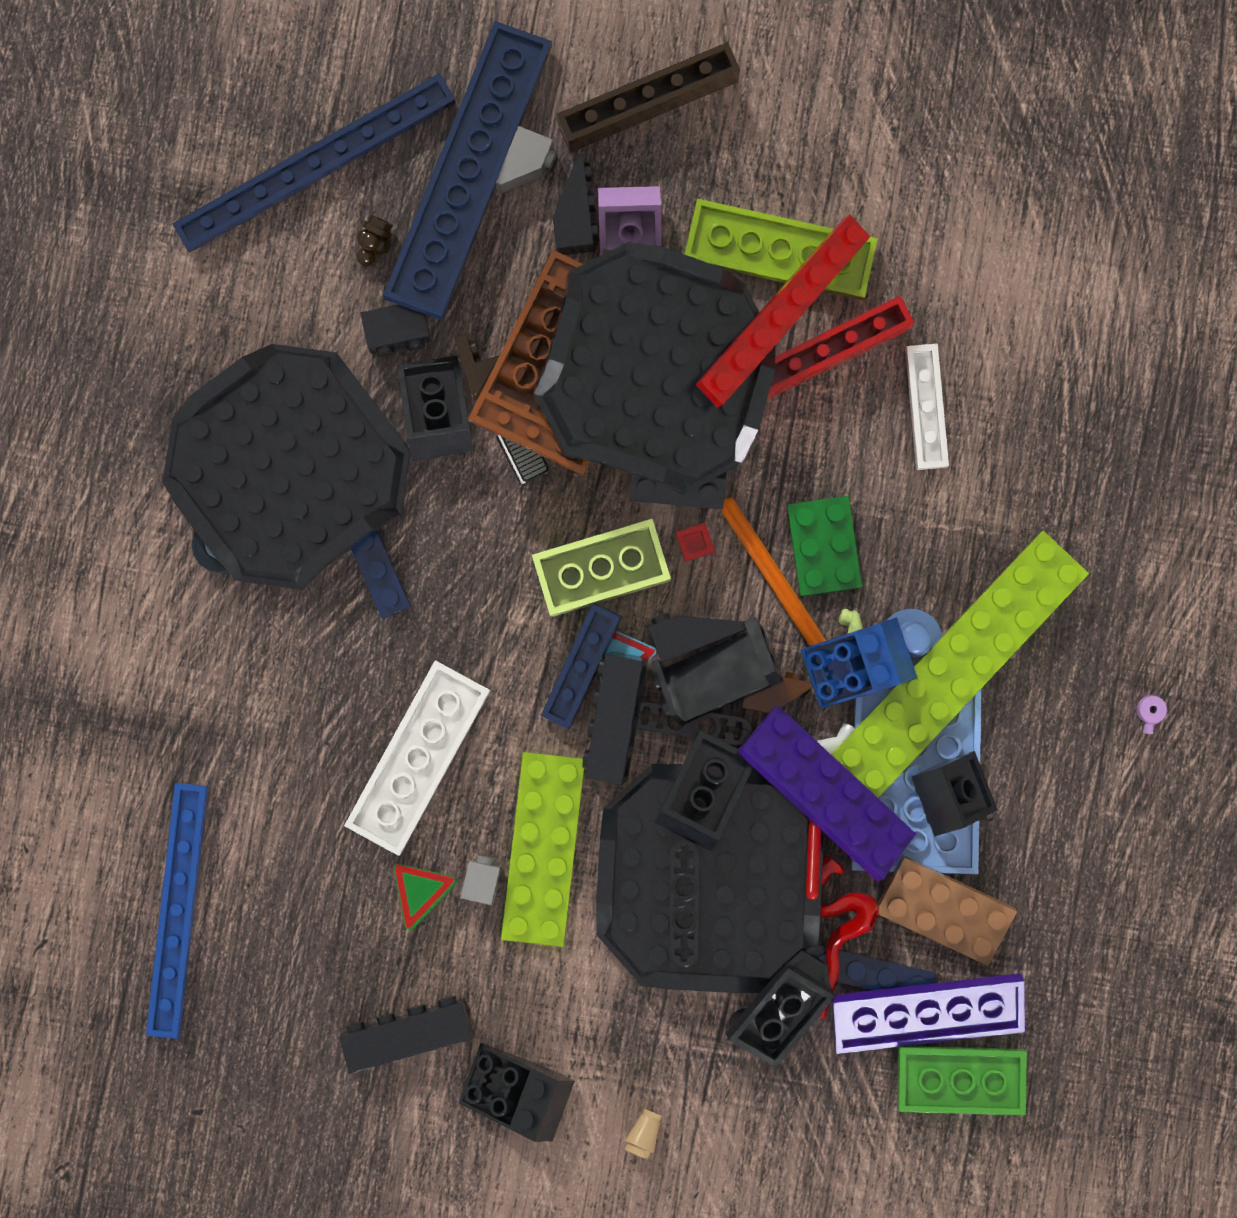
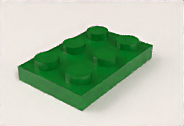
[786,496,862,597]

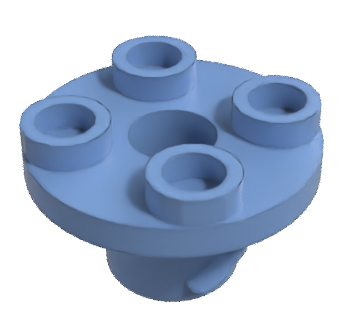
[886,609,942,666]

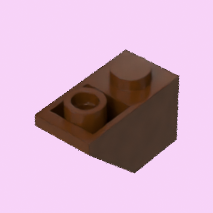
[740,672,811,713]

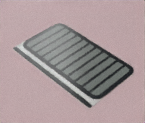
[496,435,549,485]

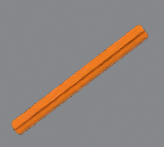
[720,497,826,646]

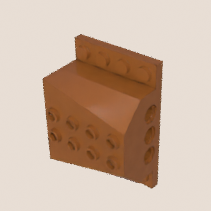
[468,250,590,476]

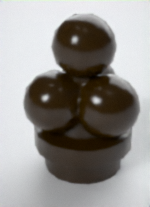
[357,215,393,266]

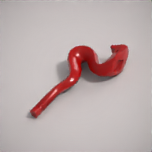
[819,855,879,1019]

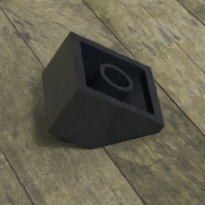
[911,751,998,836]

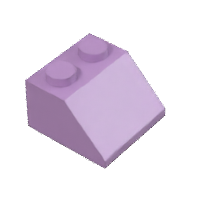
[598,186,661,256]

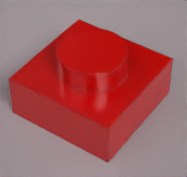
[675,523,715,563]

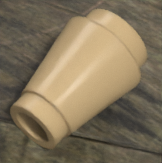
[624,1108,662,1160]

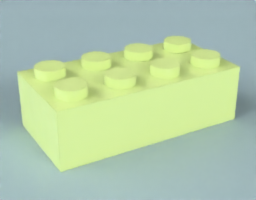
[532,519,671,617]

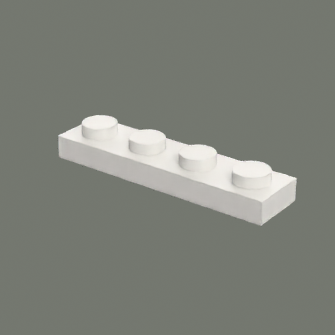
[905,344,949,470]

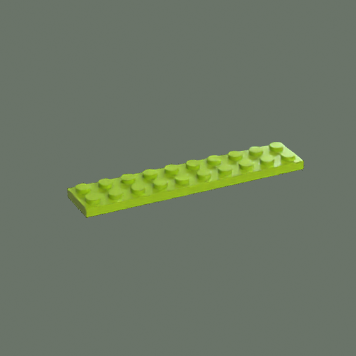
[831,531,1089,798]

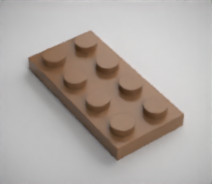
[877,855,1017,966]

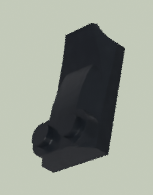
[726,950,835,1068]

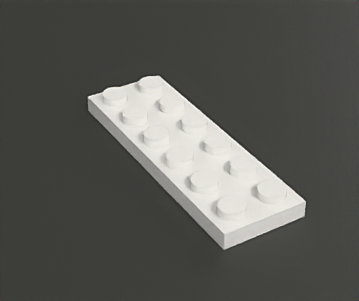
[344,660,491,856]

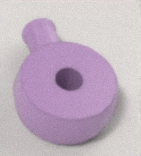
[1137,695,1167,734]

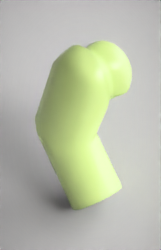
[839,609,863,634]

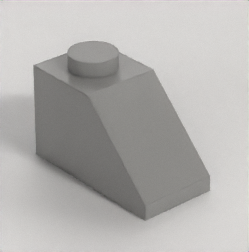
[496,126,557,193]

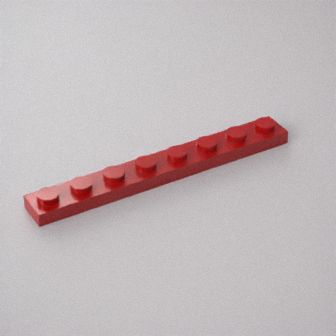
[696,214,870,407]

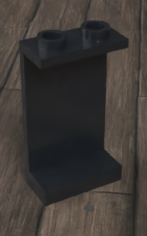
[652,617,784,726]

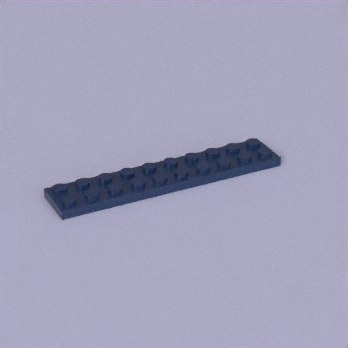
[383,21,552,320]

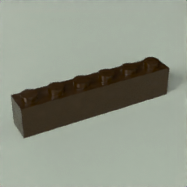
[557,42,740,153]

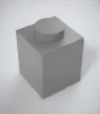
[461,855,502,905]

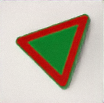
[394,863,457,930]

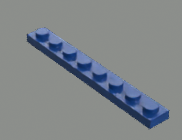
[146,783,209,1039]

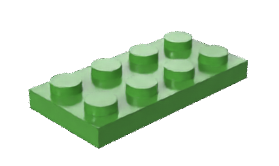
[897,1046,1027,1115]

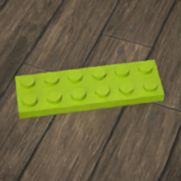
[685,199,878,300]
[501,752,584,947]

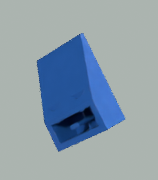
[801,617,917,709]

